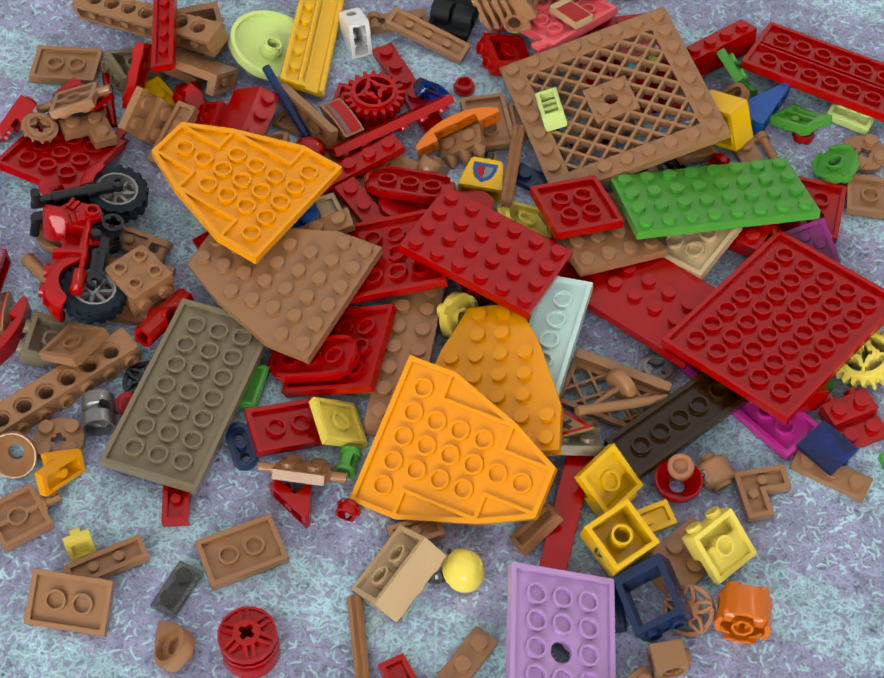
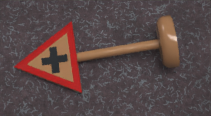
[562,368,637,438]

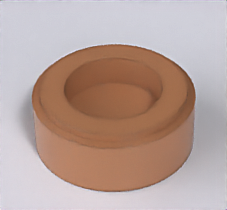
[667,453,695,481]

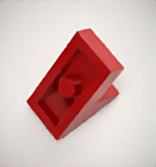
[269,479,313,529]

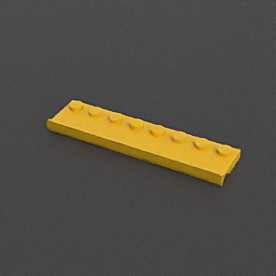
[278,0,344,100]

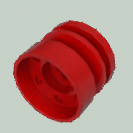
[217,606,280,678]

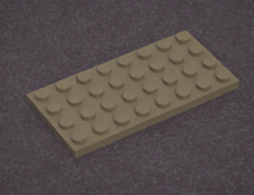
[99,298,266,495]

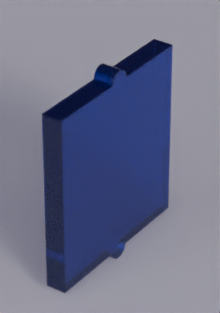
[796,420,859,477]

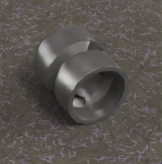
[81,389,116,437]

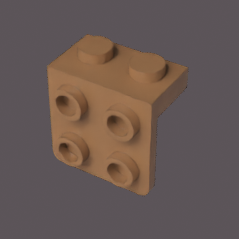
[105,245,175,316]

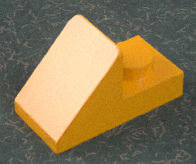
[34,448,86,497]

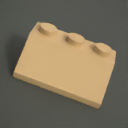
[350,525,446,623]

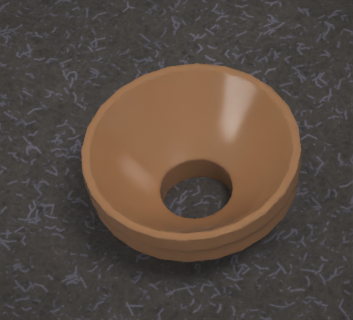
[0,431,38,479]

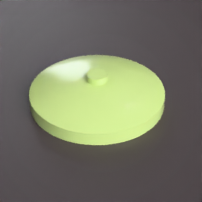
[229,10,294,82]

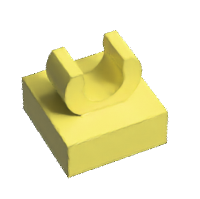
[62,527,97,562]

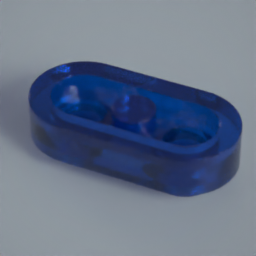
[413,77,450,100]

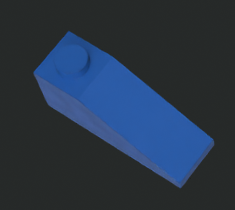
[748,83,791,135]

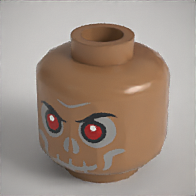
[697,452,735,493]

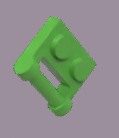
[716,48,758,98]
[770,104,832,136]

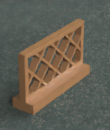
[559,348,673,429]

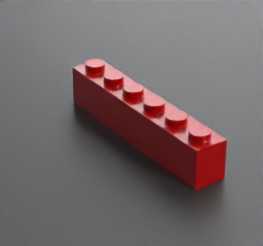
[645,19,757,99]

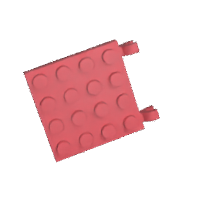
[491,0,618,55]

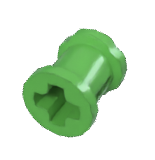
[333,445,362,479]

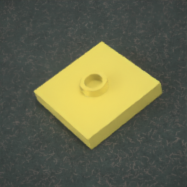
[309,397,368,449]

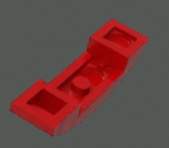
[0,296,32,365]

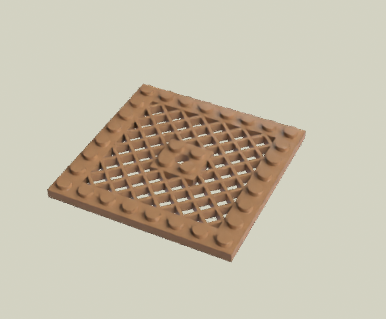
[499,6,731,185]

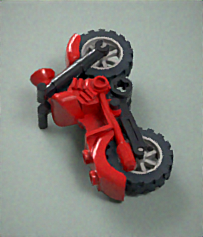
[29,161,149,324]

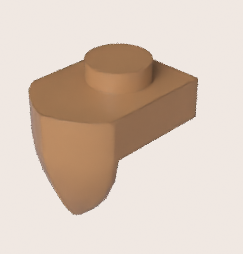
[416,154,450,175]

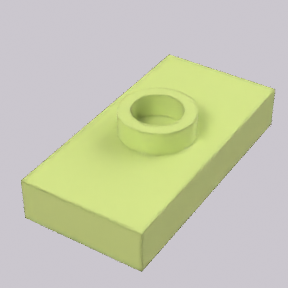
[826,103,875,136]

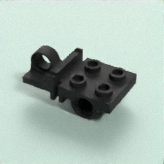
[428,0,479,42]

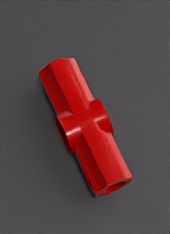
[133,288,194,347]

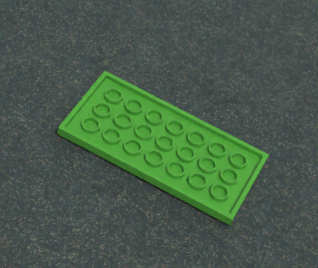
[609,157,821,240]

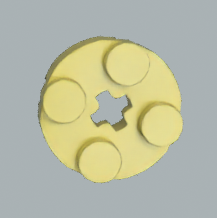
[437,292,479,339]

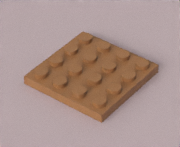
[538,192,667,277]

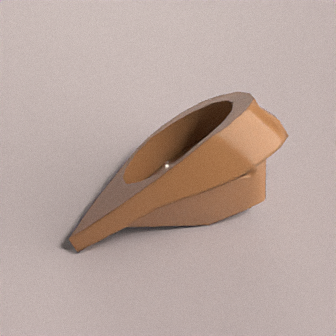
[154,621,195,673]

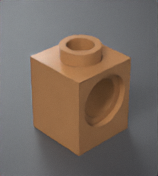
[646,639,692,678]

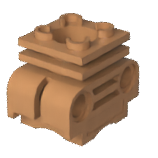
[471,0,539,33]

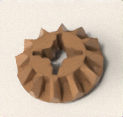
[20,112,59,144]

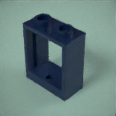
[612,553,694,642]

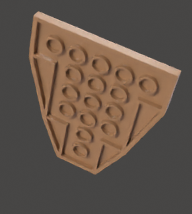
[187,228,383,364]

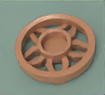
[663,584,716,637]

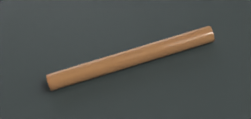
[574,393,668,416]

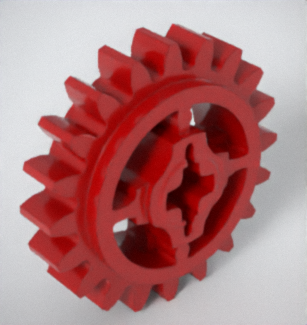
[343,70,405,123]

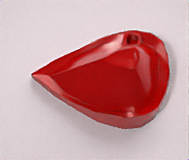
[172,81,207,116]

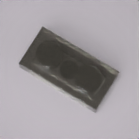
[150,561,204,620]

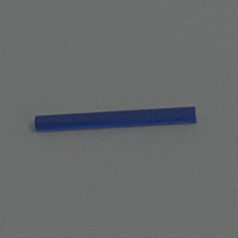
[262,65,312,138]

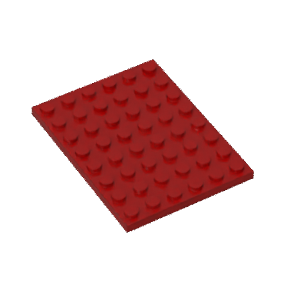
[661,229,884,425]

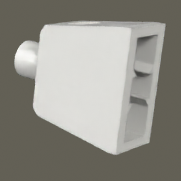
[338,8,372,59]

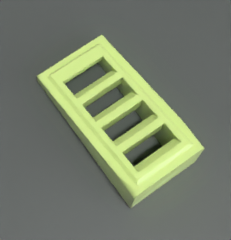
[535,87,567,132]

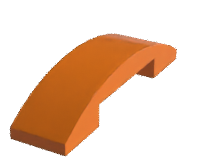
[415,107,500,159]

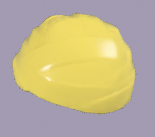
[442,548,485,593]

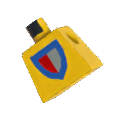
[458,152,503,204]

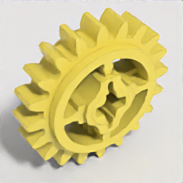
[835,329,884,390]

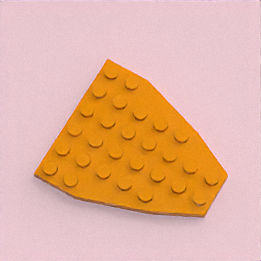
[151,122,342,264]
[435,305,563,456]
[350,355,558,525]

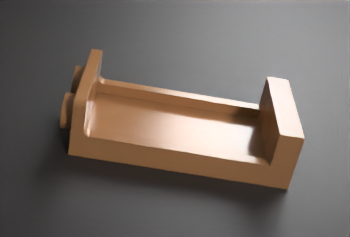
[149,46,239,96]

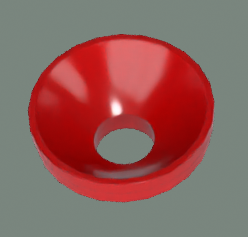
[655,459,703,503]

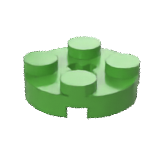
[812,144,860,183]

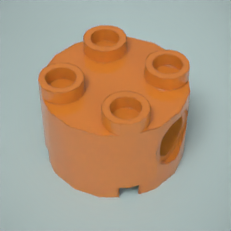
[714,581,773,644]

